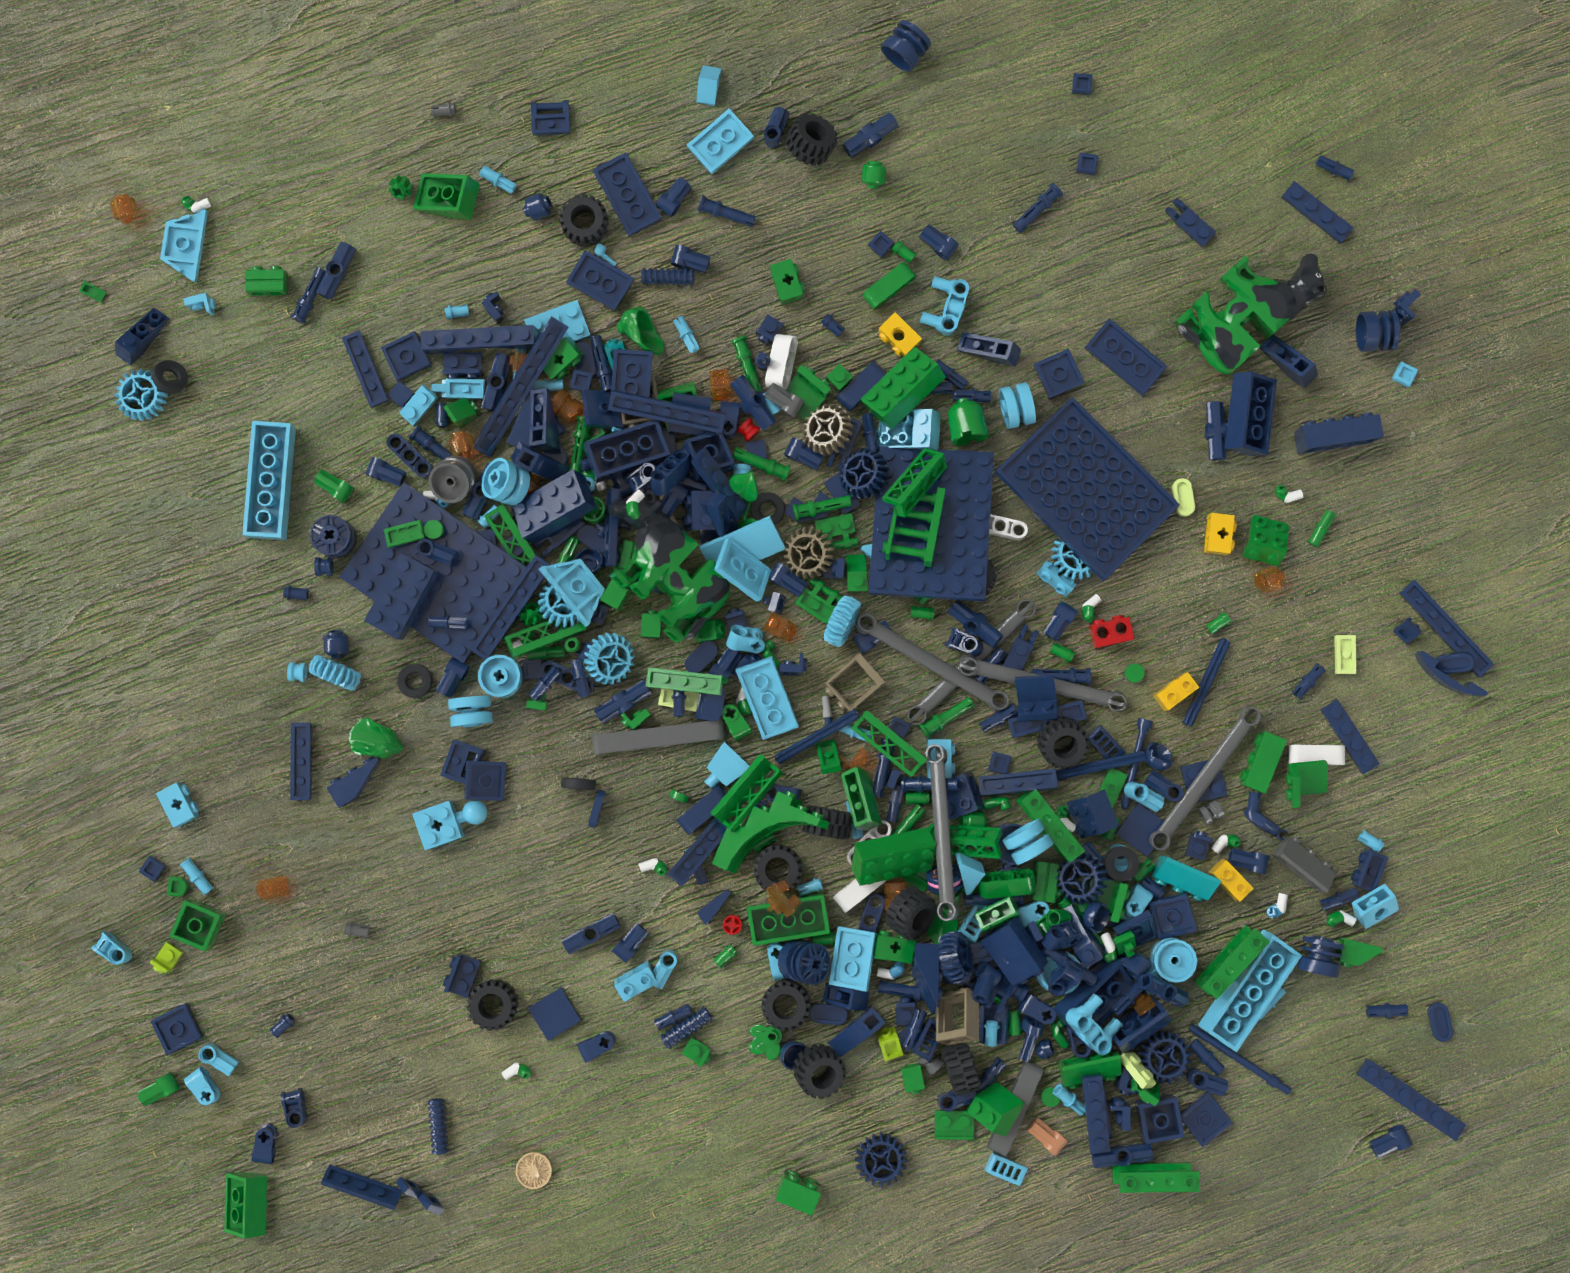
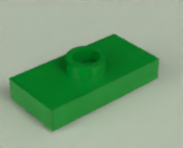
[384,520,426,548]
[1098,768,1128,809]

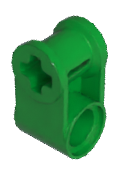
[722,704,752,741]
[1036,909,1071,938]

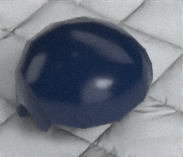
[575,547,604,575]
[1145,742,1173,771]
[1083,901,1110,933]
[780,1041,806,1070]

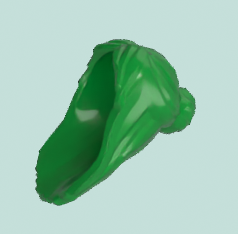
[616,306,664,356]
[349,718,403,759]

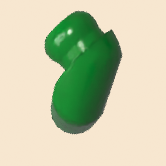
[983,797,1011,811]

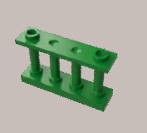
[882,484,945,567]
[1015,789,1085,863]
[1193,925,1270,1000]
[1112,1162,1200,1193]

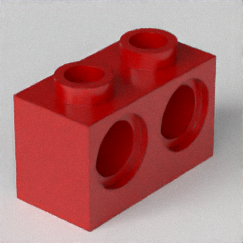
[1089,615,1134,649]

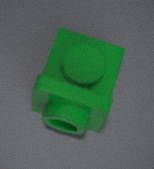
[696,620,726,643]
[621,709,652,730]
[682,1036,713,1067]

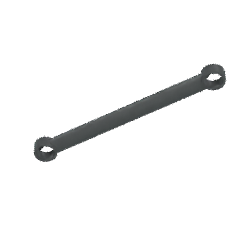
[907,599,1036,725]
[856,613,1009,711]
[959,655,1127,712]
[1149,707,1261,850]
[925,744,959,921]

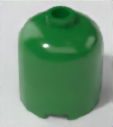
[948,398,989,446]

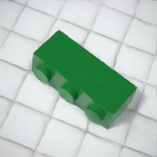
[1239,731,1287,794]
[841,767,882,831]

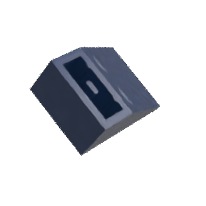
[912,943,942,1014]

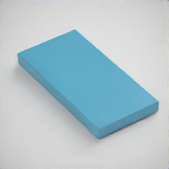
[700,516,786,563]
[736,656,799,740]

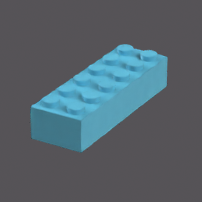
[242,421,296,540]
[1198,929,1302,1052]

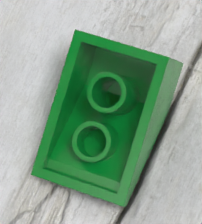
[413,173,480,220]

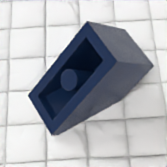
[823,982,870,1011]

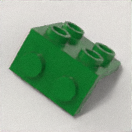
[785,365,831,420]
[1242,515,1289,566]
[1285,760,1328,808]
[1078,876,1130,923]

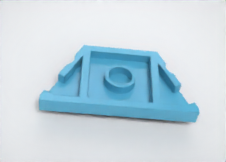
[160,209,208,283]
[539,559,605,627]

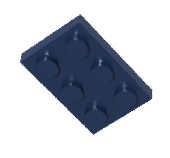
[566,250,634,312]
[611,349,653,397]

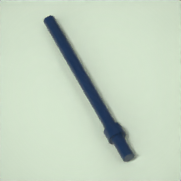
[1188,1024,1292,1095]

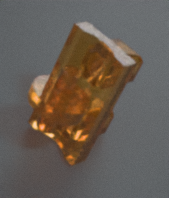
[765,880,801,917]

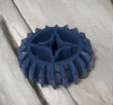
[839,448,889,500]
[1055,852,1108,905]
[938,931,975,985]
[1139,1030,1192,1084]
[855,1132,908,1187]

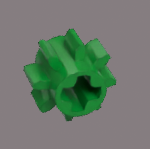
[389,175,413,200]
[519,603,543,626]

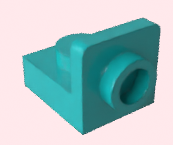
[603,338,625,370]

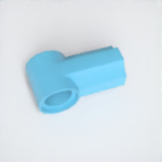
[1124,782,1164,812]
[652,949,678,989]
[198,1043,239,1076]

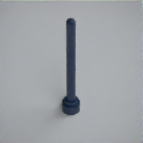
[1121,718,1153,809]

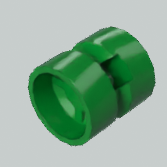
[583,497,606,524]

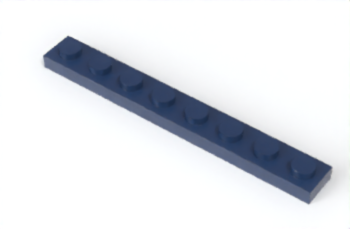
[473,316,569,457]

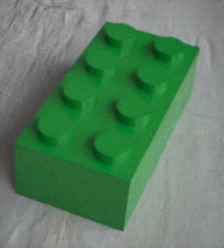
[860,347,946,430]
[851,827,936,886]
[747,893,830,946]

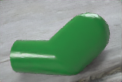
[763,640,781,667]
[1051,1018,1069,1049]

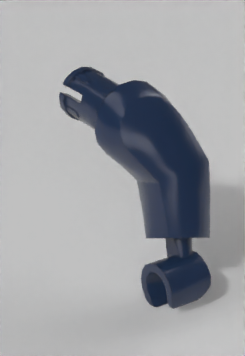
[1244,792,1288,840]

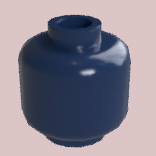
[523,193,553,221]
[323,630,349,659]

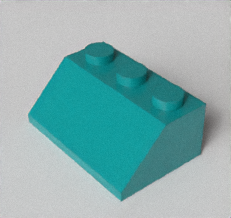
[1151,855,1221,902]

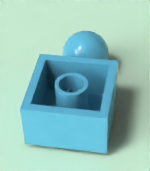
[412,800,487,850]

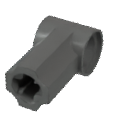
[764,383,804,418]

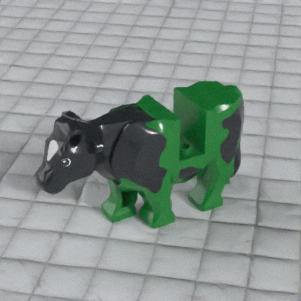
[1174,253,1327,375]
[609,492,731,643]

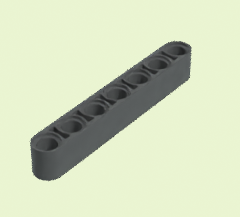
[591,719,725,755]

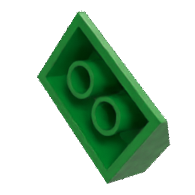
[1057,1049,1122,1089]
[224,1172,268,1239]

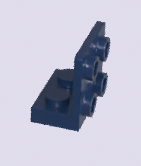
[1015,675,1058,721]
[946,772,985,820]

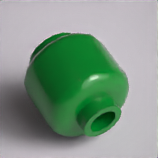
[861,161,887,189]
[958,811,988,827]

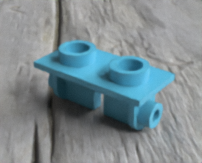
[1036,561,1077,597]

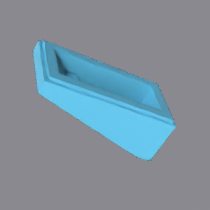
[958,905,988,943]
[984,1151,1028,1186]

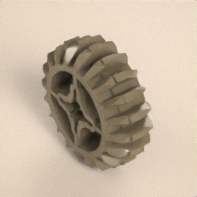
[802,404,854,455]
[783,527,835,579]

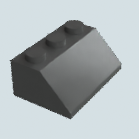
[1271,836,1335,893]

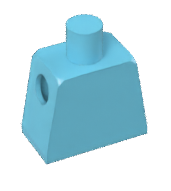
[704,742,749,789]

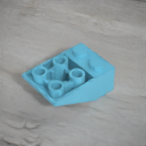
[878,409,941,450]

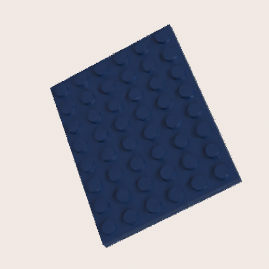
[994,397,1180,582]
[869,446,994,602]
[339,482,527,663]

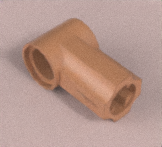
[1027,1117,1068,1156]

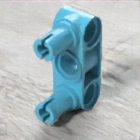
[919,276,969,336]
[1066,993,1123,1055]

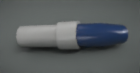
[822,696,833,726]

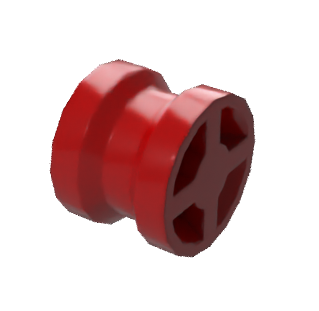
[737,418,761,442]
[723,914,742,935]

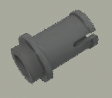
[431,102,456,118]
[344,922,370,938]

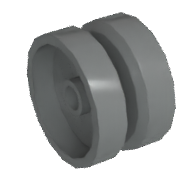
[429,455,478,503]

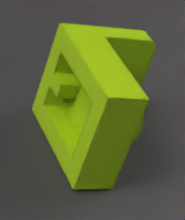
[150,941,184,974]
[876,1027,903,1061]

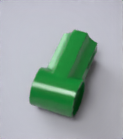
[313,469,355,504]
[137,1071,181,1107]

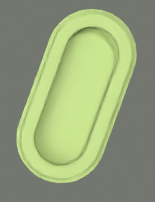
[1172,478,1195,517]

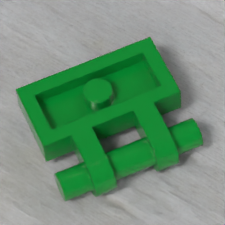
[814,513,858,553]
[795,578,842,625]

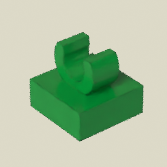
[526,693,549,711]
[1113,931,1136,958]

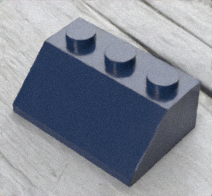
[1113,996,1172,1053]

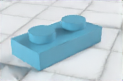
[400,385,438,426]

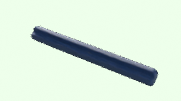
[1182,638,1231,727]
[774,709,860,764]
[1056,751,1146,780]

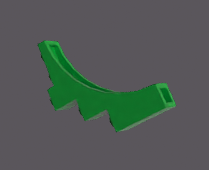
[711,790,830,874]

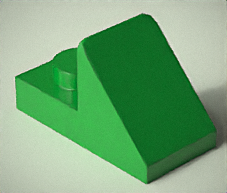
[816,739,841,775]

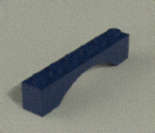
[421,325,539,355]

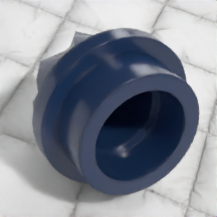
[1035,1039,1054,1059]

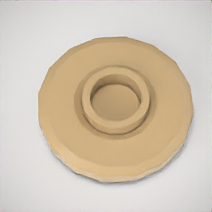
[516,1152,552,1189]

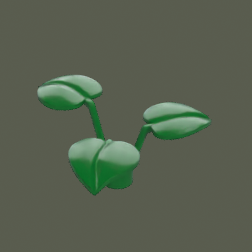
[729,471,758,529]
[902,872,986,944]

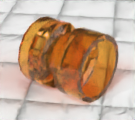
[552,389,583,424]
[884,881,909,910]

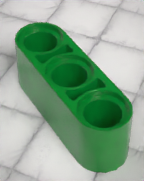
[862,261,916,310]
[978,869,1036,899]

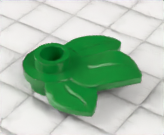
[749,1024,783,1061]

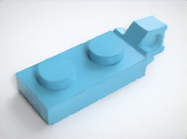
[432,378,485,400]

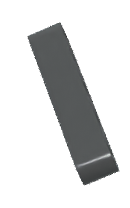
[987,1061,1043,1156]

